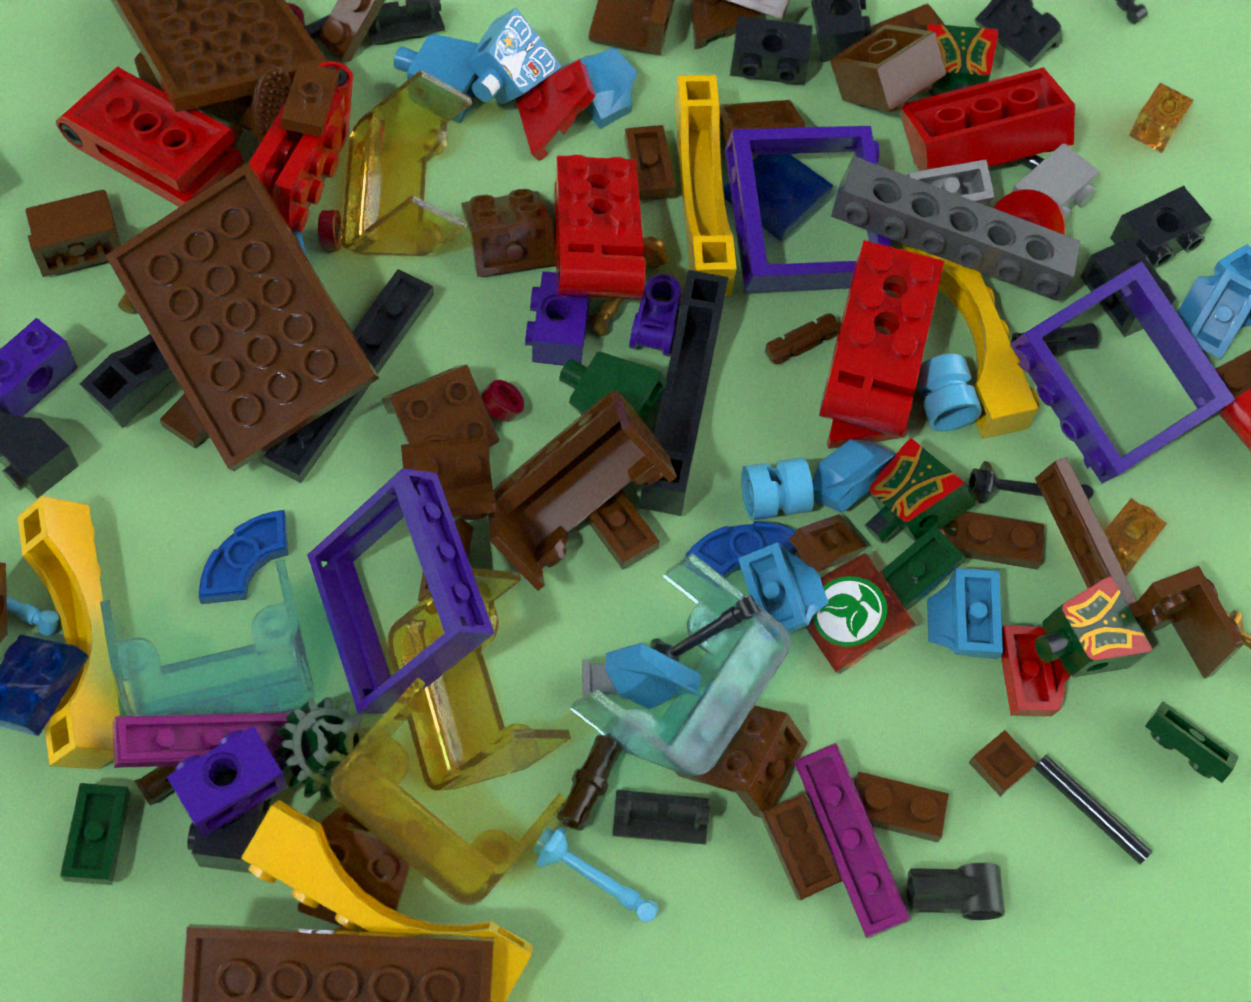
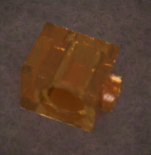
[1129,83,1194,153]
[1104,498,1167,577]

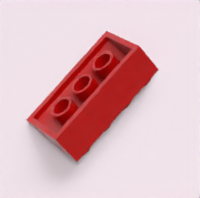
[899,67,1075,171]

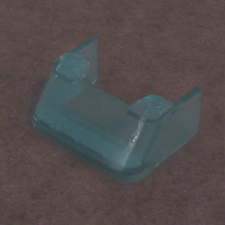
[570,553,790,776]
[100,560,315,716]

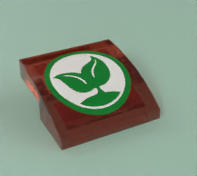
[806,553,917,674]

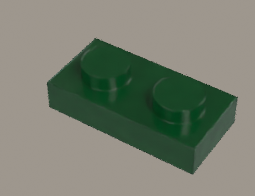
[870,525,965,617]
[1145,701,1239,783]
[60,783,131,885]

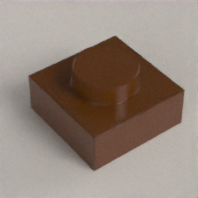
[969,730,1037,797]

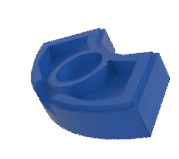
[199,510,288,604]
[685,521,797,583]

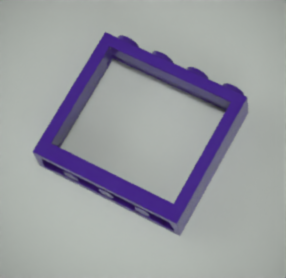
[725,126,891,293]
[1010,261,1235,484]
[307,469,495,714]

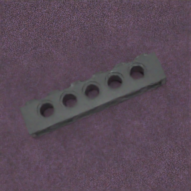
[831,156,1080,301]

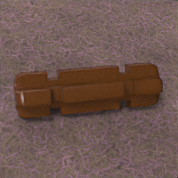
[765,313,840,364]

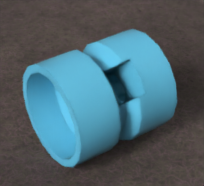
[916,354,982,432]
[741,457,814,521]

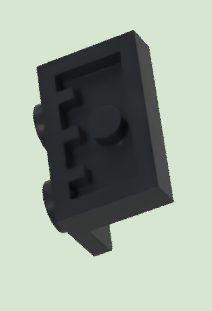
[975,0,1062,68]

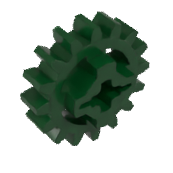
[274,697,378,802]

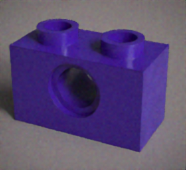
[525,271,590,366]
[0,318,78,417]
[167,726,288,839]

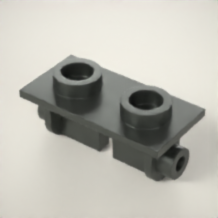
[368,0,445,44]
[612,790,710,845]

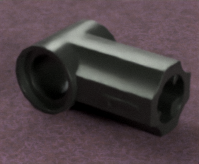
[906,863,1005,920]

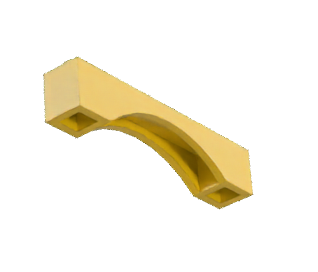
[674,75,737,296]
[901,243,1039,439]
[17,496,120,769]
[241,800,533,1002]

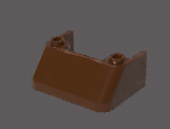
[488,390,677,591]

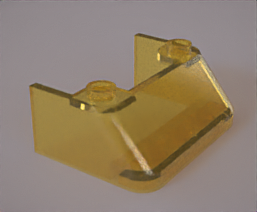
[341,70,472,257]
[387,568,571,791]
[331,677,566,906]

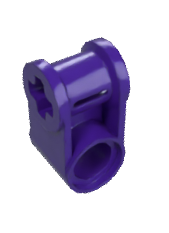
[629,274,681,357]

